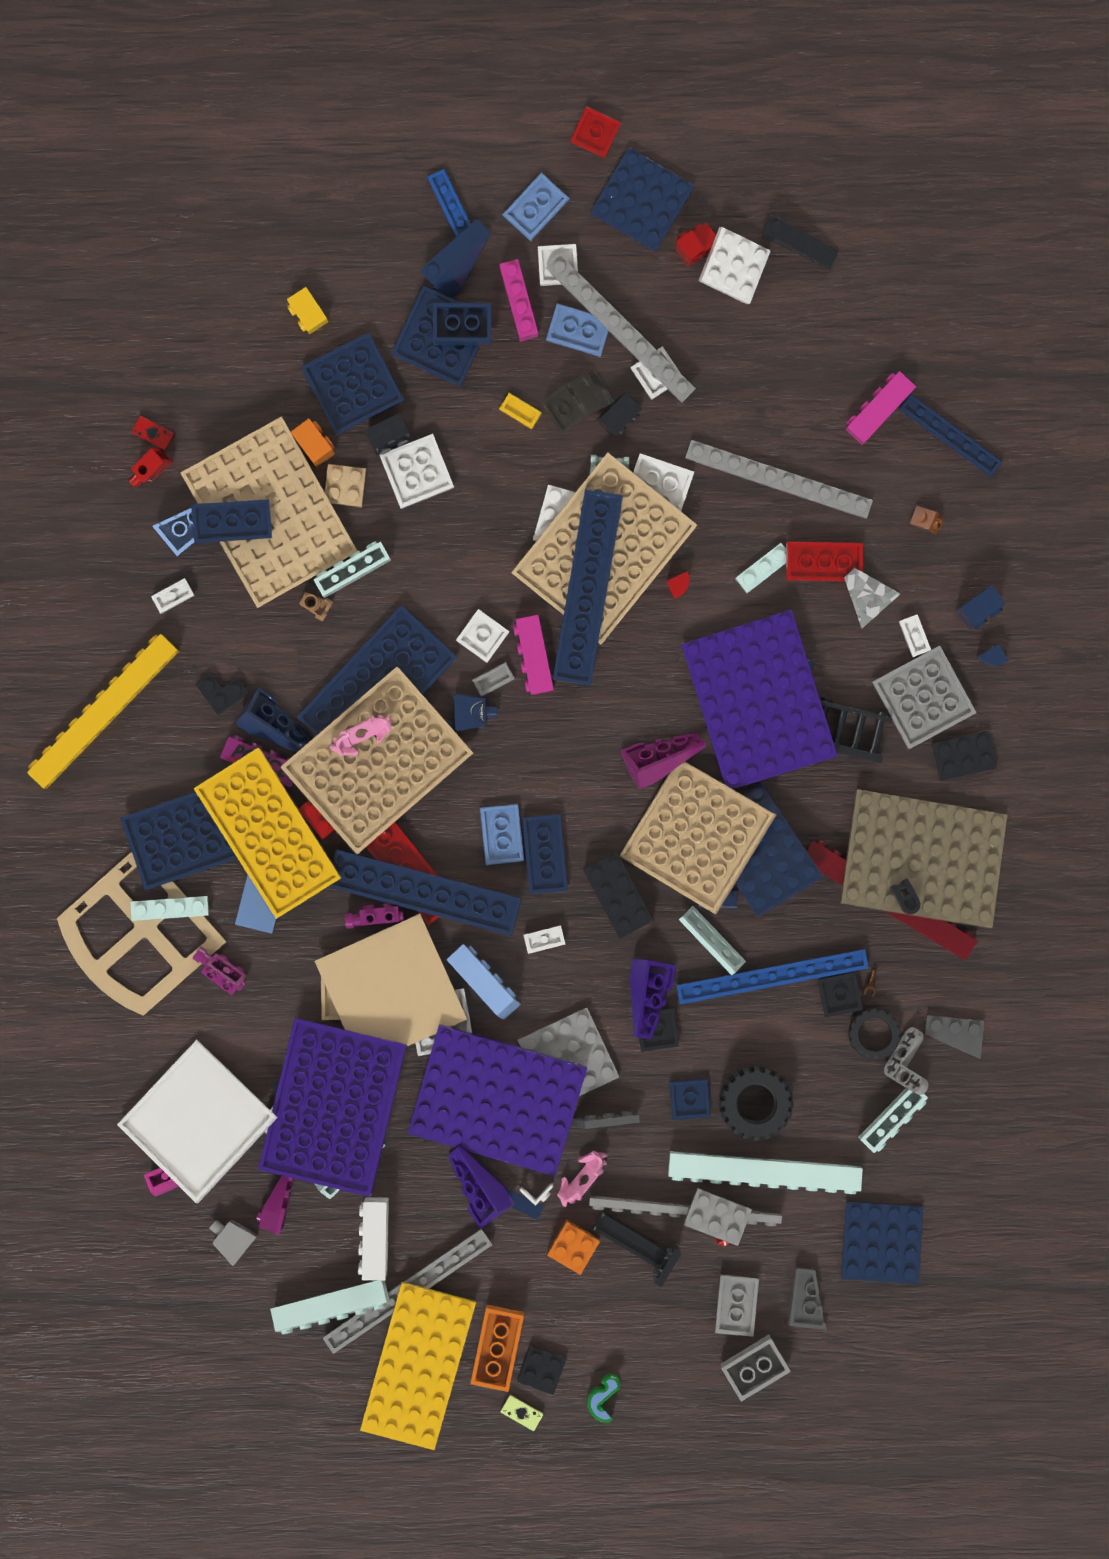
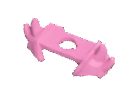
[329,715,391,756]
[558,1151,608,1207]

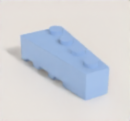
[153,508,194,556]
[447,944,521,1020]

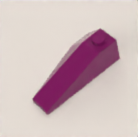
[620,733,706,789]
[257,1175,294,1234]

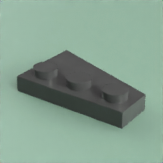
[924,1015,984,1059]
[572,1111,640,1129]
[787,1267,826,1330]

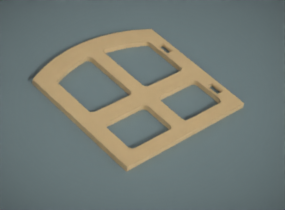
[57,852,227,1016]

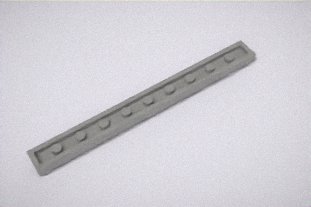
[546,254,696,403]
[685,440,873,519]
[589,1196,782,1226]
[323,1228,492,1354]

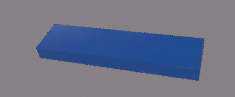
[427,168,471,237]

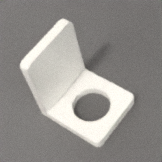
[519,1183,553,1206]

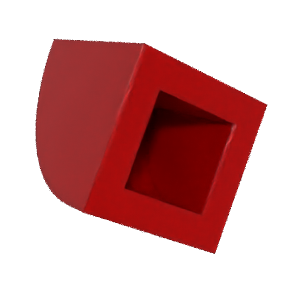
[666,571,690,600]

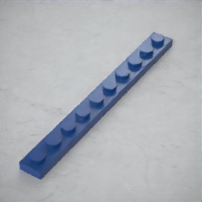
[676,949,869,1004]

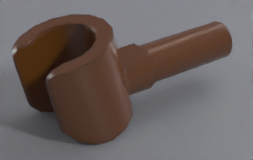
[863,969,877,997]

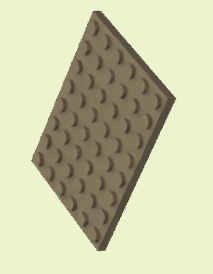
[840,789,1007,928]

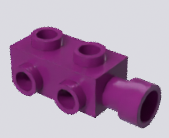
[345,903,404,929]
[192,946,247,995]

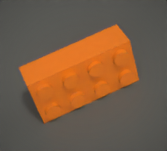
[471,1304,524,1392]

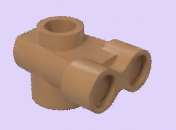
[299,592,334,622]

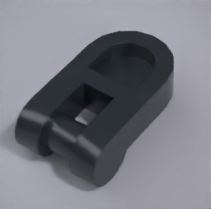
[889,878,921,915]

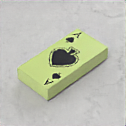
[500,1394,543,1431]

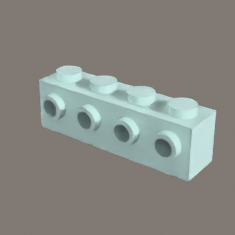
[314,541,391,598]
[858,1084,928,1153]

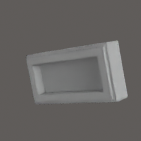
[472,662,515,697]

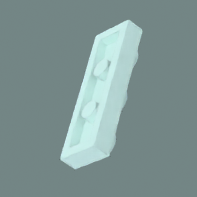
[735,543,786,593]

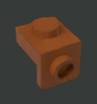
[910,506,943,534]

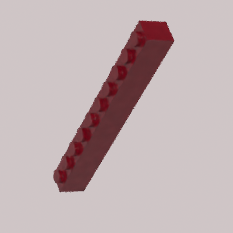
[806,839,977,961]

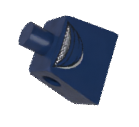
[454,695,497,732]

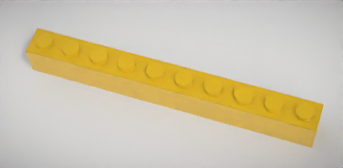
[27,634,179,789]

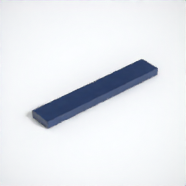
[899,394,1003,478]

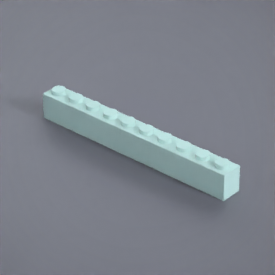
[668,1151,863,1194]

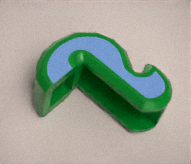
[587,1373,620,1423]

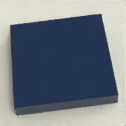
[669,1078,711,1120]

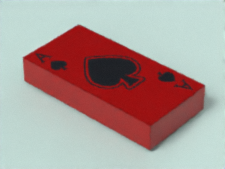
[131,416,175,451]

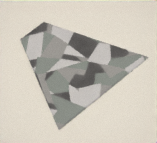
[844,568,900,628]

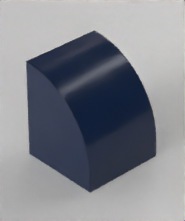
[977,644,1009,666]

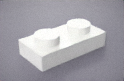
[151,578,195,614]
[899,615,931,657]
[524,925,565,954]

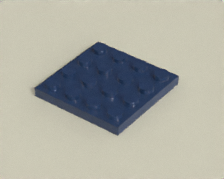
[590,147,695,253]
[391,285,493,388]
[301,332,404,436]
[841,1201,923,1284]

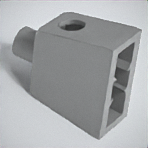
[209,1219,258,1266]

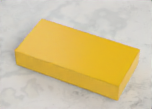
[499,393,542,430]

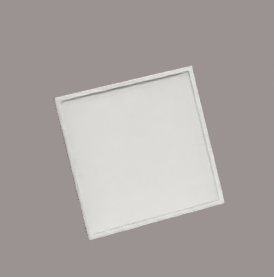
[117,1040,278,1204]

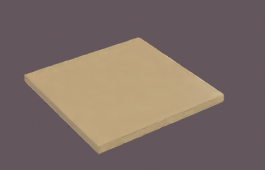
[620,762,776,914]
[315,914,467,1046]

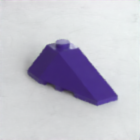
[630,959,676,1039]
[449,1146,515,1229]

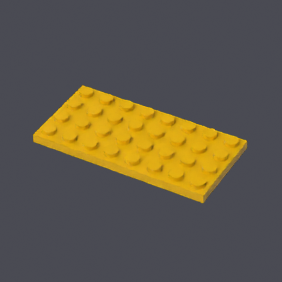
[194,747,342,919]
[360,1282,476,1450]

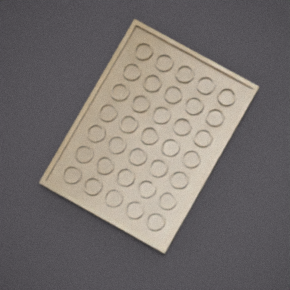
[511,453,697,645]
[280,667,473,854]

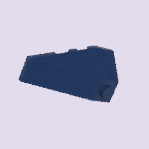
[420,219,491,298]
[235,687,312,752]

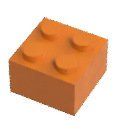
[291,419,335,468]
[547,1219,600,1275]

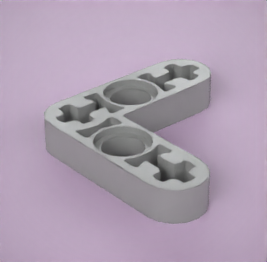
[884,1027,929,1095]

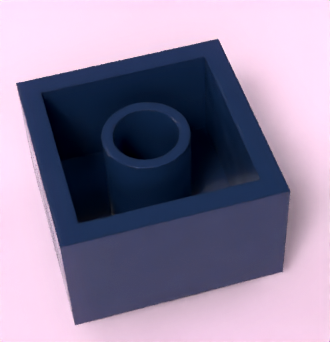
[955,585,1005,629]

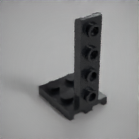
[592,1212,681,1287]

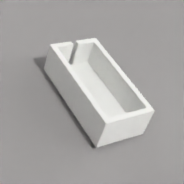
[358,1197,389,1280]

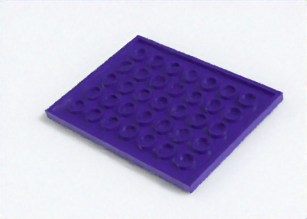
[681,610,838,789]
[258,1018,407,1197]
[408,1024,587,1176]

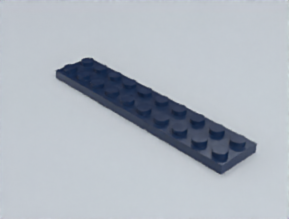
[553,489,623,686]
[328,849,522,936]

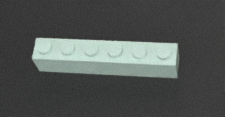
[270,1280,390,1335]

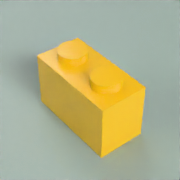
[287,287,328,335]

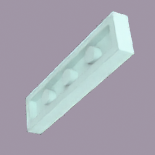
[130,896,209,921]
[679,906,746,975]

